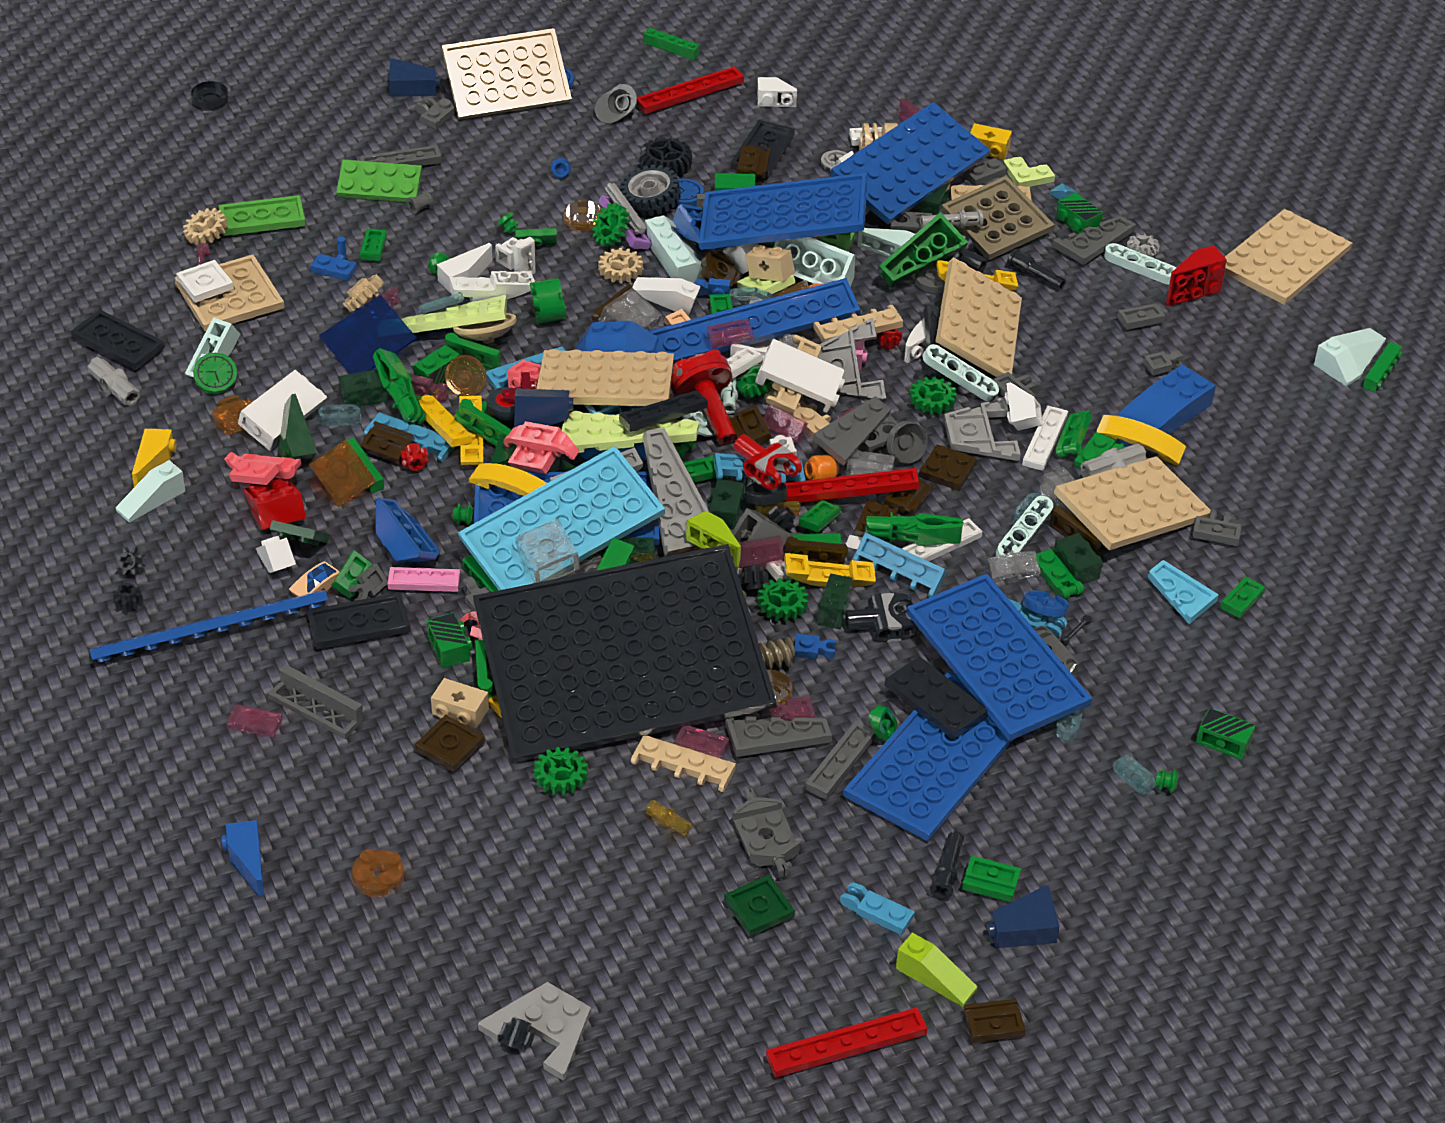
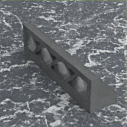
[268,664,364,739]

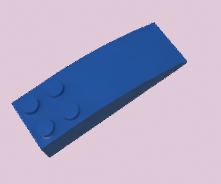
[1116,364,1216,451]

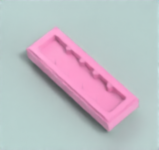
[388,567,460,592]

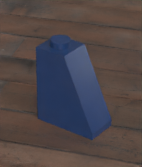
[389,59,440,97]
[515,389,574,427]
[987,886,1060,948]

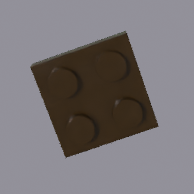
[919,444,977,491]
[415,715,485,772]

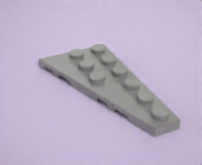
[642,428,709,556]

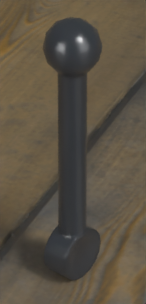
[1060,615,1092,645]

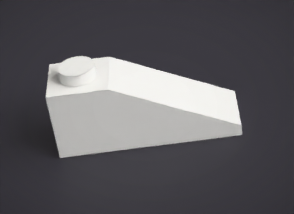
[437,243,492,294]
[630,277,701,316]

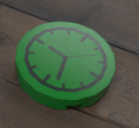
[193,352,237,395]

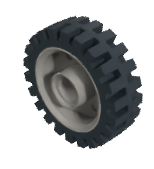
[620,165,681,217]

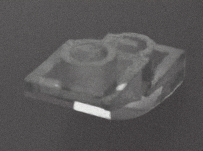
[988,551,1041,582]

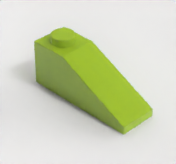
[686,511,741,567]
[896,932,977,1007]

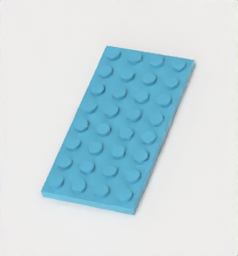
[458,446,665,590]

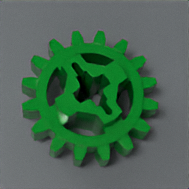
[592,202,631,247]
[736,364,774,397]
[909,377,957,415]
[757,578,808,622]
[534,747,588,796]

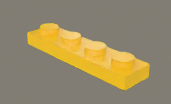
[419,395,472,447]

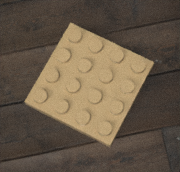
[174,255,285,332]

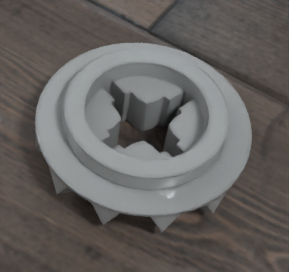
[821,150,847,171]
[1127,234,1160,257]

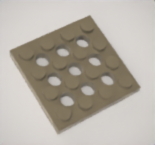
[941,176,1055,260]

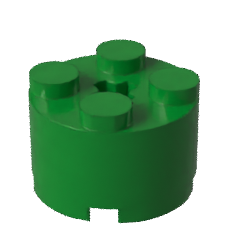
[529,278,567,324]

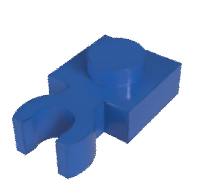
[695,278,730,296]
[794,634,836,659]

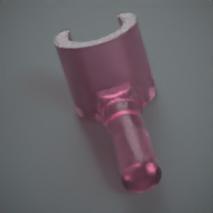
[197,243,210,265]

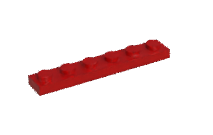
[636,66,744,114]
[784,468,919,504]
[766,1007,928,1078]

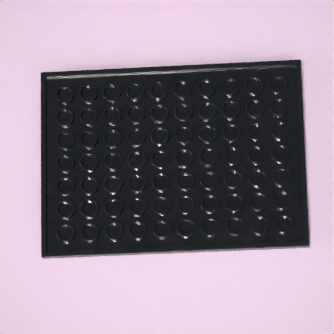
[473,544,777,763]

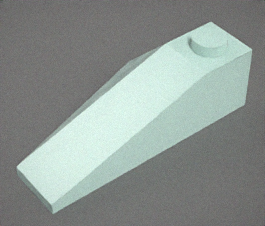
[1314,328,1386,386]

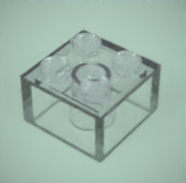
[599,288,662,331]
[515,519,580,583]

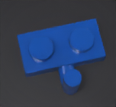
[310,237,357,281]

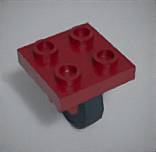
[487,372,535,421]

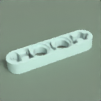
[1104,243,1176,285]
[922,344,999,401]
[995,496,1053,564]

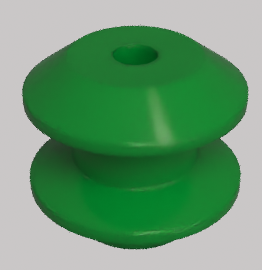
[498,213,520,234]
[428,252,449,275]
[453,503,474,526]
[1155,767,1178,793]

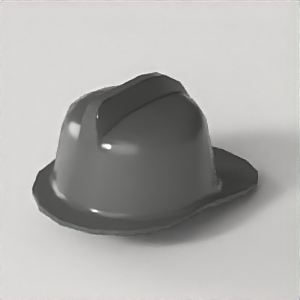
[595,84,637,123]

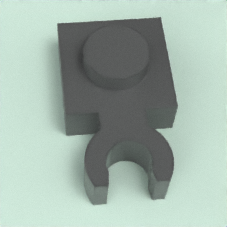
[348,563,388,601]

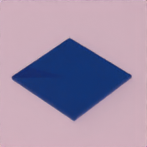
[319,295,417,381]

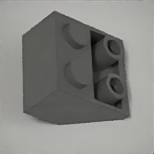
[732,508,793,575]

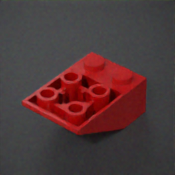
[1166,245,1227,307]
[243,478,306,530]

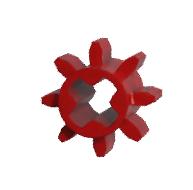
[876,328,902,350]
[400,443,429,471]

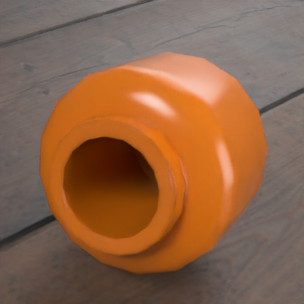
[804,455,839,480]

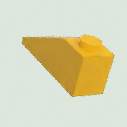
[132,428,177,487]

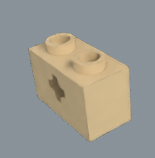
[745,245,795,282]
[431,678,489,728]

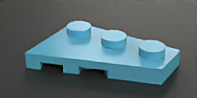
[1148,560,1219,624]

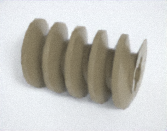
[759,637,795,671]

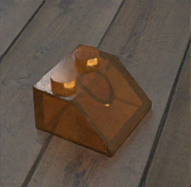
[309,439,376,507]

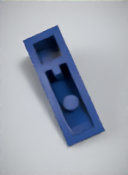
[222,820,264,897]

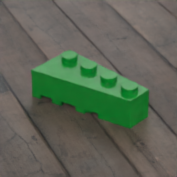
[877,212,968,286]

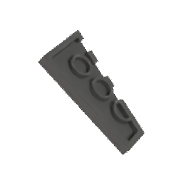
[1052,215,1136,265]
[812,396,891,466]
[725,717,832,757]

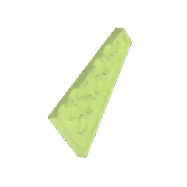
[378,294,507,338]
[561,411,699,454]

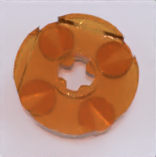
[213,396,253,434]
[352,849,404,897]

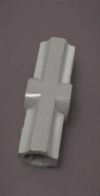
[87,357,140,407]
[1080,443,1147,478]

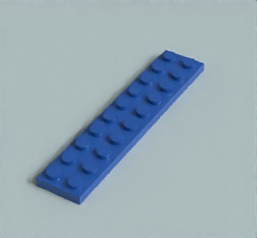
[649,278,861,364]

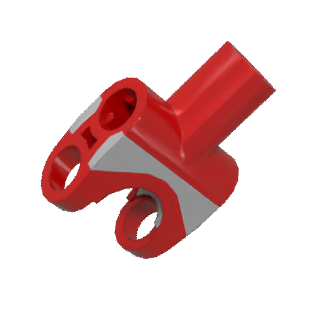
[733,434,802,490]

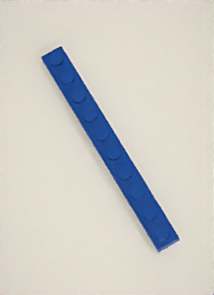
[89,590,328,662]

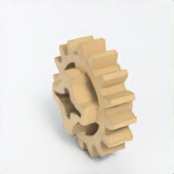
[183,208,228,245]
[598,248,643,283]
[343,274,384,312]

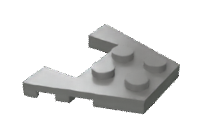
[817,318,886,401]
[944,397,1021,461]
[478,982,591,1081]

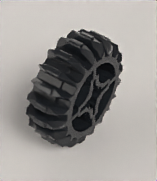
[639,137,692,176]

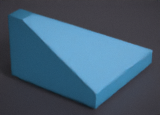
[1049,183,1077,200]

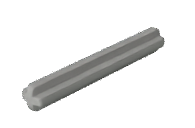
[605,183,647,235]

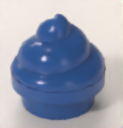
[551,158,571,178]

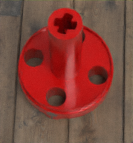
[671,350,737,445]

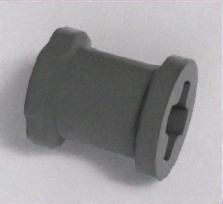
[407,190,434,214]

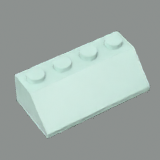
[645,215,706,283]
[773,237,855,287]

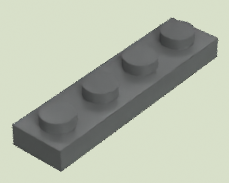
[360,145,442,166]
[805,721,876,800]

